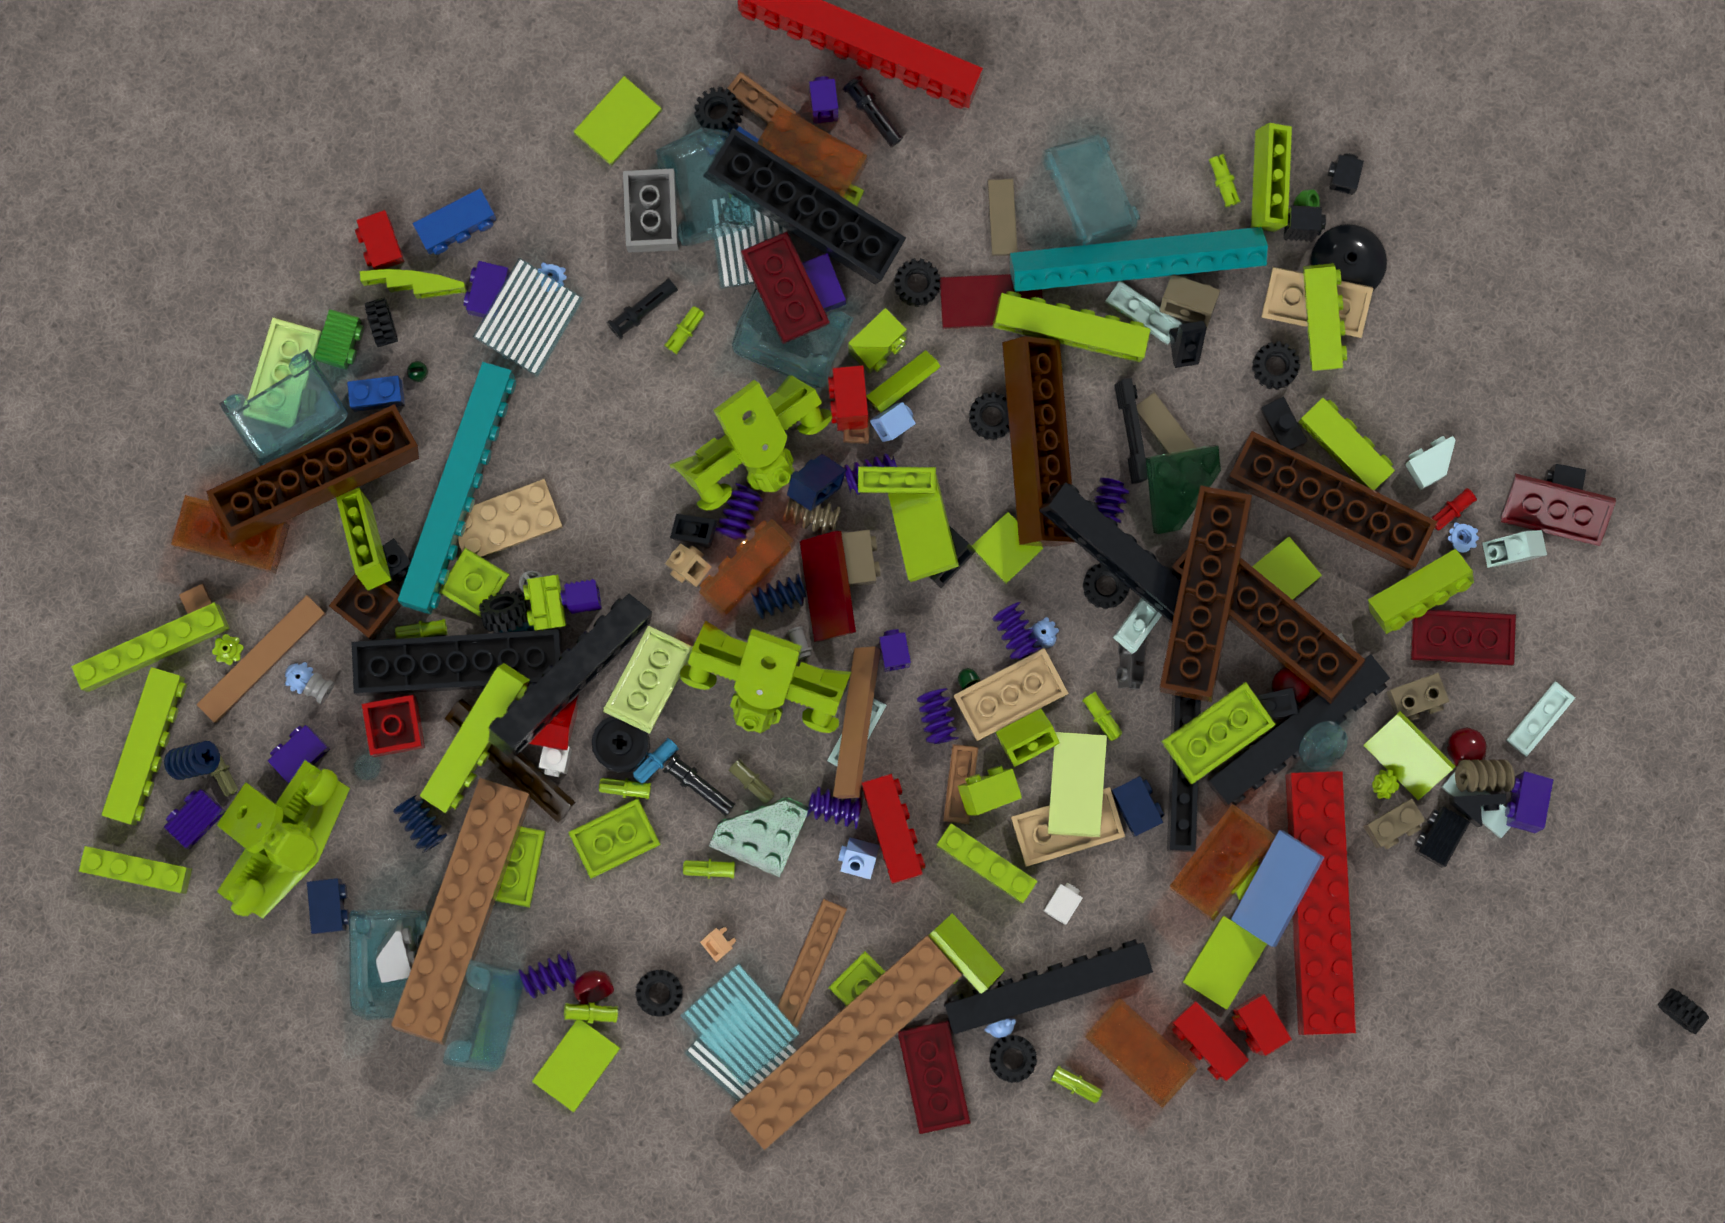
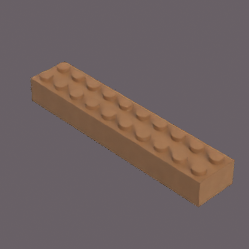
[391,778,531,1046]
[730,934,962,1150]

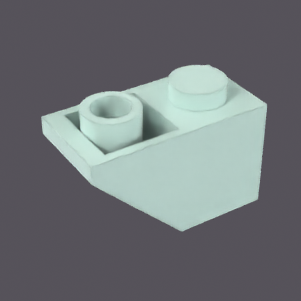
[1405,436,1455,491]
[1482,530,1547,568]

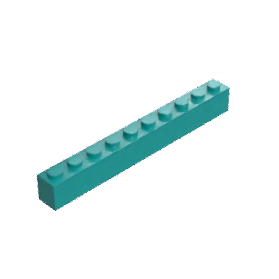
[1010,227,1268,292]
[398,362,517,615]

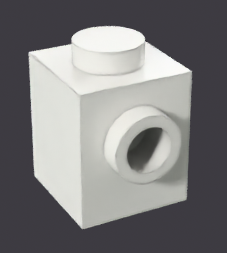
[539,746,572,777]
[1043,883,1082,925]

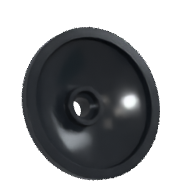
[1311,224,1387,291]

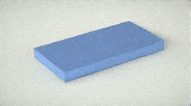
[1231,830,1324,947]

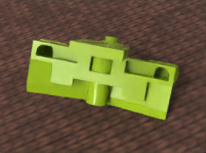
[669,375,832,511]
[680,621,852,733]
[217,760,350,918]

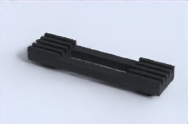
[1114,378,1151,484]

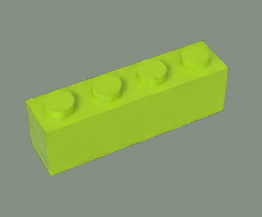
[1251,123,1292,232]
[1303,263,1347,371]
[1298,398,1395,490]
[336,488,391,590]
[1368,549,1474,634]
[936,823,1038,903]
[79,846,192,894]

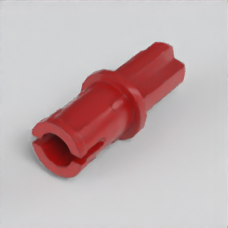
[1431,488,1477,531]

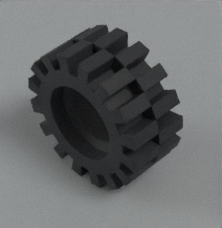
[694,87,743,137]
[895,258,940,307]
[365,297,398,347]
[1252,341,1300,390]
[969,392,1010,440]
[1083,563,1130,609]
[479,591,528,633]
[635,969,683,1017]
[1658,988,1709,1034]
[989,1035,1037,1083]

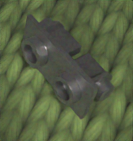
[1116,642,1146,689]

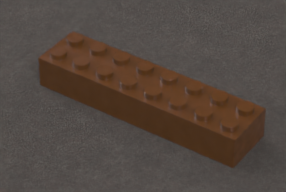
[1002,336,1076,547]
[206,404,419,546]
[1226,431,1437,571]
[1159,485,1252,702]
[1172,548,1365,704]

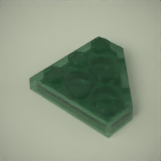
[1146,445,1221,534]
[709,797,810,878]

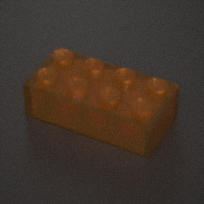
[757,106,867,199]
[171,495,290,574]
[699,519,795,619]
[1169,804,1275,922]
[1083,997,1197,1108]

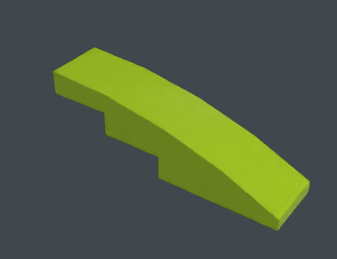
[359,269,467,299]

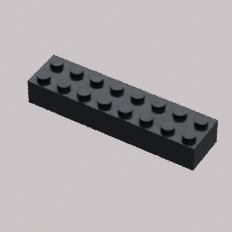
[703,128,906,284]
[351,629,563,696]

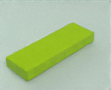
[866,350,941,413]
[858,467,936,493]

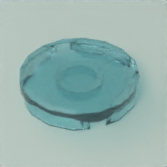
[1299,721,1348,770]

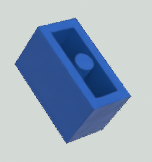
[347,375,405,412]

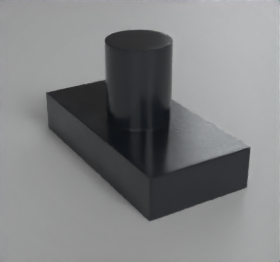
[1260,396,1307,450]

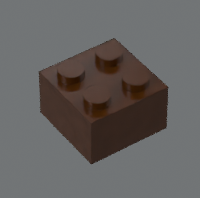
[329,574,402,641]

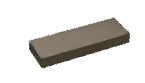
[988,179,1017,256]
[1137,392,1200,469]

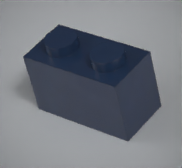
[787,454,846,511]
[1111,776,1165,837]
[307,878,350,934]

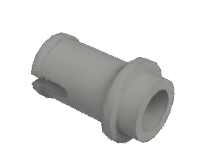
[787,626,812,661]

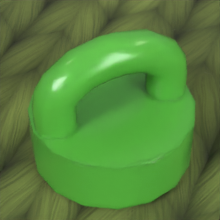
[1293,190,1320,207]

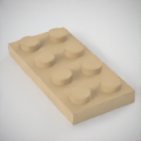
[1261,266,1373,338]
[458,479,563,558]
[953,648,1069,741]
[1010,787,1125,867]

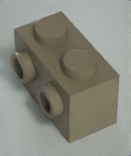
[1159,275,1220,327]
[842,530,881,587]
[1386,673,1450,721]
[1363,799,1425,850]

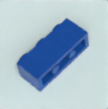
[412,188,497,255]

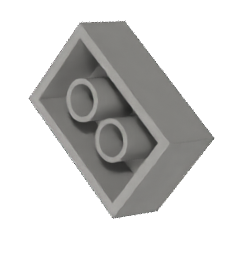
[623,169,679,253]

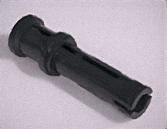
[842,76,903,147]
[606,278,678,340]
[663,753,736,817]

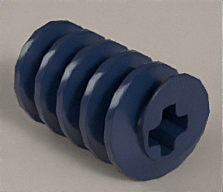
[750,573,807,620]
[164,741,220,780]
[393,795,447,853]

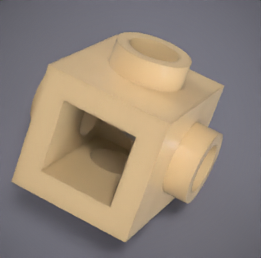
[665,543,712,587]

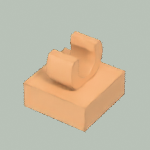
[700,927,736,962]

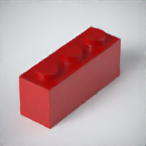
[1171,1001,1249,1081]

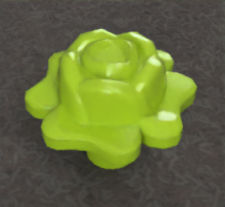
[212,634,244,665]
[1372,770,1399,799]

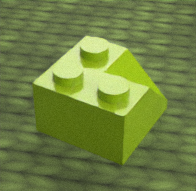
[848,308,907,374]

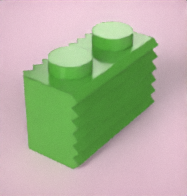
[315,309,364,370]

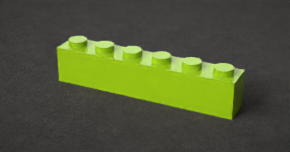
[992,291,1150,362]
[71,602,230,692]
[420,663,530,813]
[101,667,187,826]

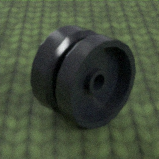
[591,716,650,773]

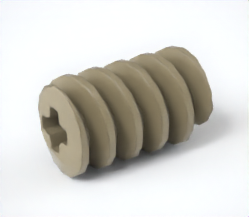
[783,498,840,534]
[1455,759,1515,792]

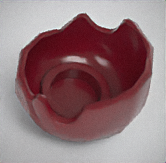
[1272,667,1311,704]
[1447,727,1487,766]
[573,970,614,1005]

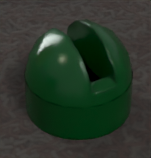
[407,361,428,382]
[958,668,980,690]

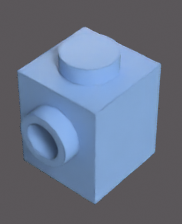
[869,402,916,442]
[838,837,880,880]

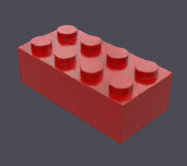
[861,774,926,884]

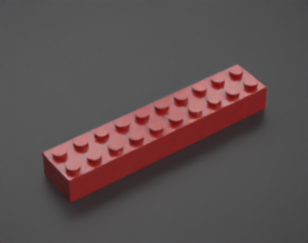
[737,0,983,109]
[1285,771,1356,1035]

